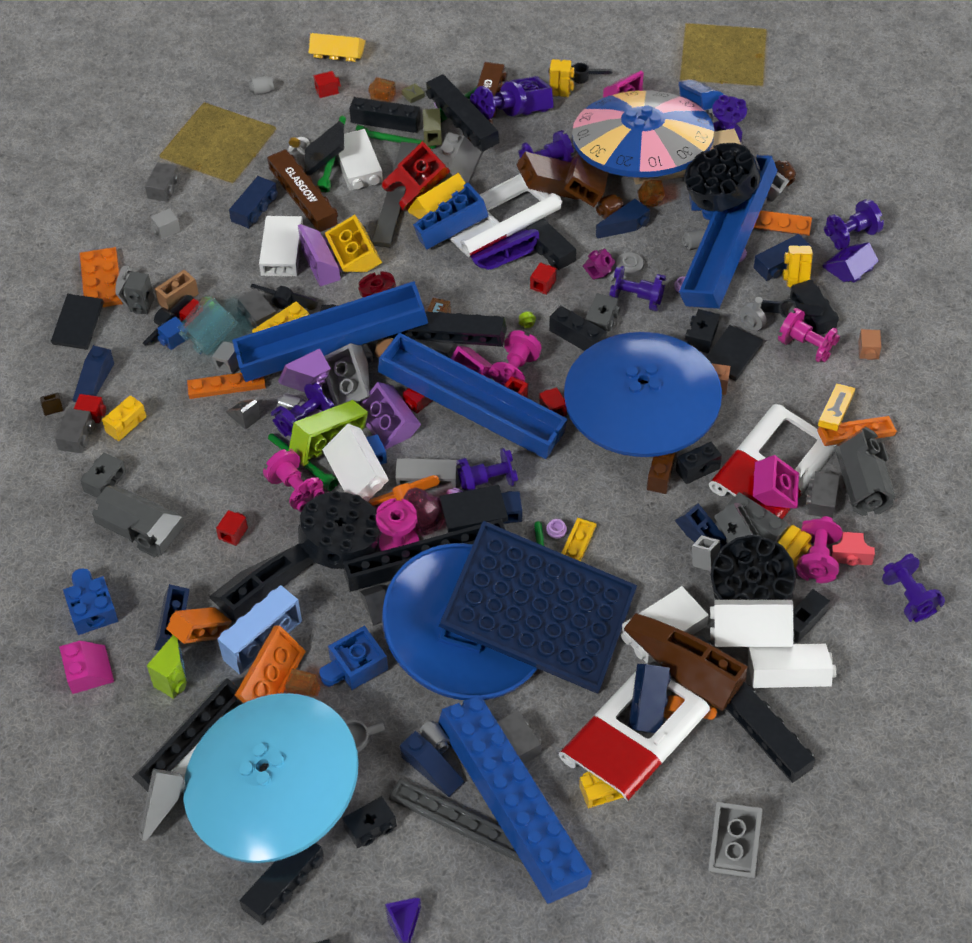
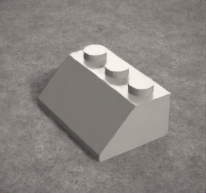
[437,133,481,184]

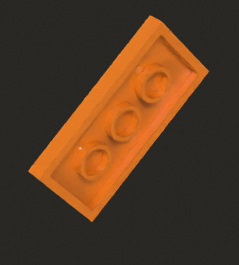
[80,247,123,308]
[235,625,306,703]

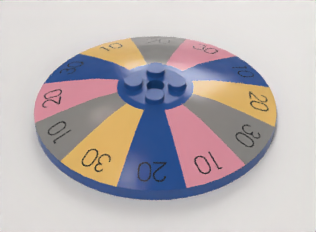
[573,91,714,178]

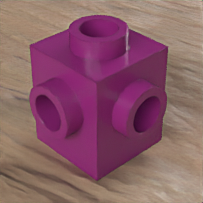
[583,248,616,280]

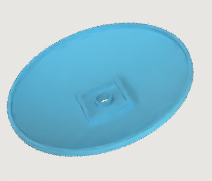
[183,693,359,863]

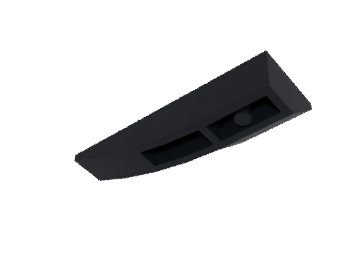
[209,543,314,623]

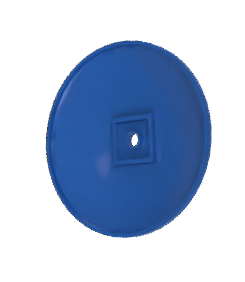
[564,332,722,457]
[382,543,537,700]

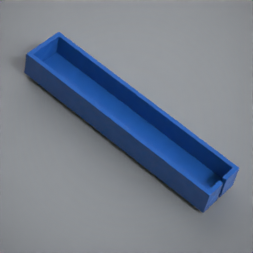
[679,155,777,309]
[232,281,428,382]
[378,332,568,459]
[438,695,592,904]

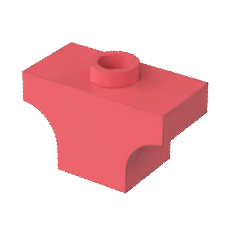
[830,532,875,566]

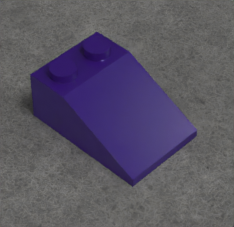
[505,76,554,115]

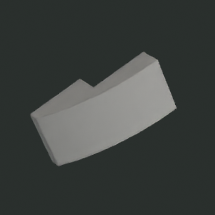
[115,266,132,306]

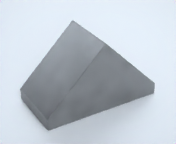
[226,399,260,429]
[360,585,386,626]

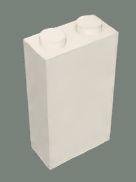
[336,129,383,191]
[259,216,303,276]
[322,424,389,502]
[621,586,709,664]
[710,600,793,647]
[748,644,836,688]

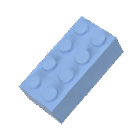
[217,585,302,675]

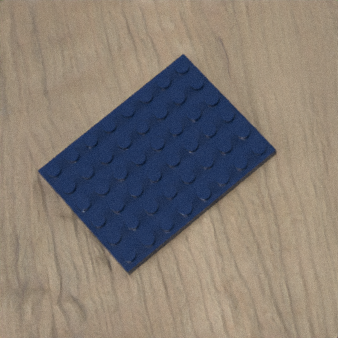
[438,521,637,694]

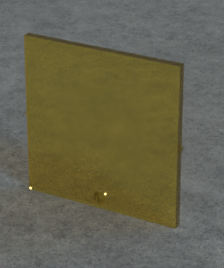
[680,23,766,86]
[159,102,276,183]

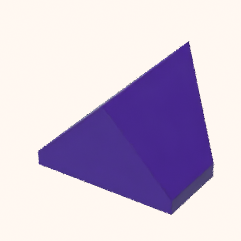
[385,898,421,943]

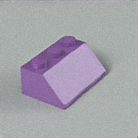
[298,224,342,286]
[278,349,331,392]
[360,382,421,450]

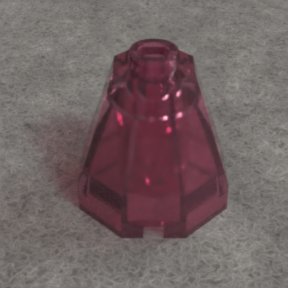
[404,487,445,536]

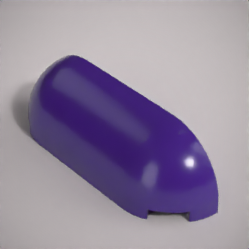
[470,229,539,270]

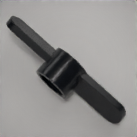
[548,63,612,84]
[250,284,317,310]
[142,295,193,346]
[760,299,824,318]

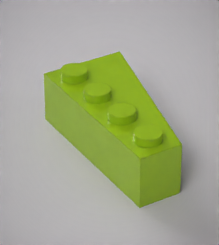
[289,400,368,466]

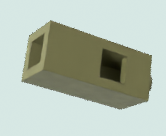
[423,108,442,146]

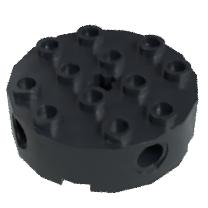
[684,143,760,212]
[298,491,381,569]
[710,535,796,600]

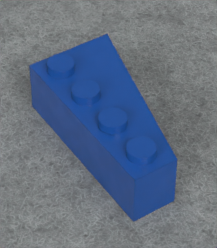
[413,182,489,250]

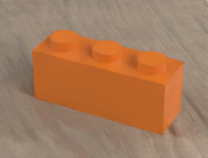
[166,607,232,644]

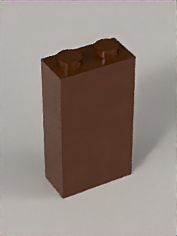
[516,152,579,200]
[564,152,609,207]

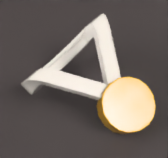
[287,137,310,155]

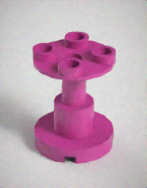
[778,308,840,362]
[488,330,542,386]
[263,449,325,512]
[376,498,419,551]
[796,516,843,583]

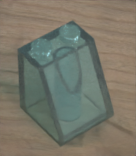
[177,295,238,355]

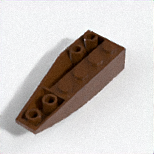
[624,613,748,711]

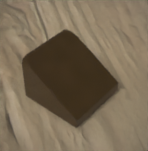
[40,392,63,416]

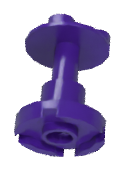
[470,81,526,120]
[712,95,747,143]
[518,130,574,163]
[824,199,884,250]
[609,266,666,312]
[271,383,334,437]
[456,448,518,491]
[882,554,945,622]

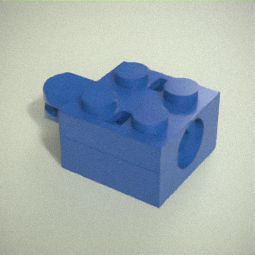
[63,568,119,635]
[319,626,388,690]

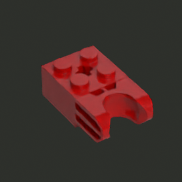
[382,141,451,211]

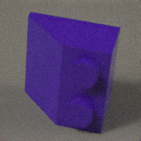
[822,242,879,283]

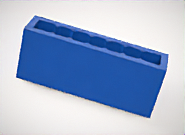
[678,80,725,110]

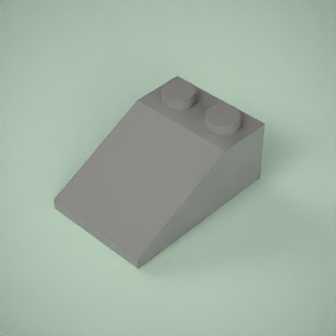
[324,343,370,406]
[708,802,763,878]

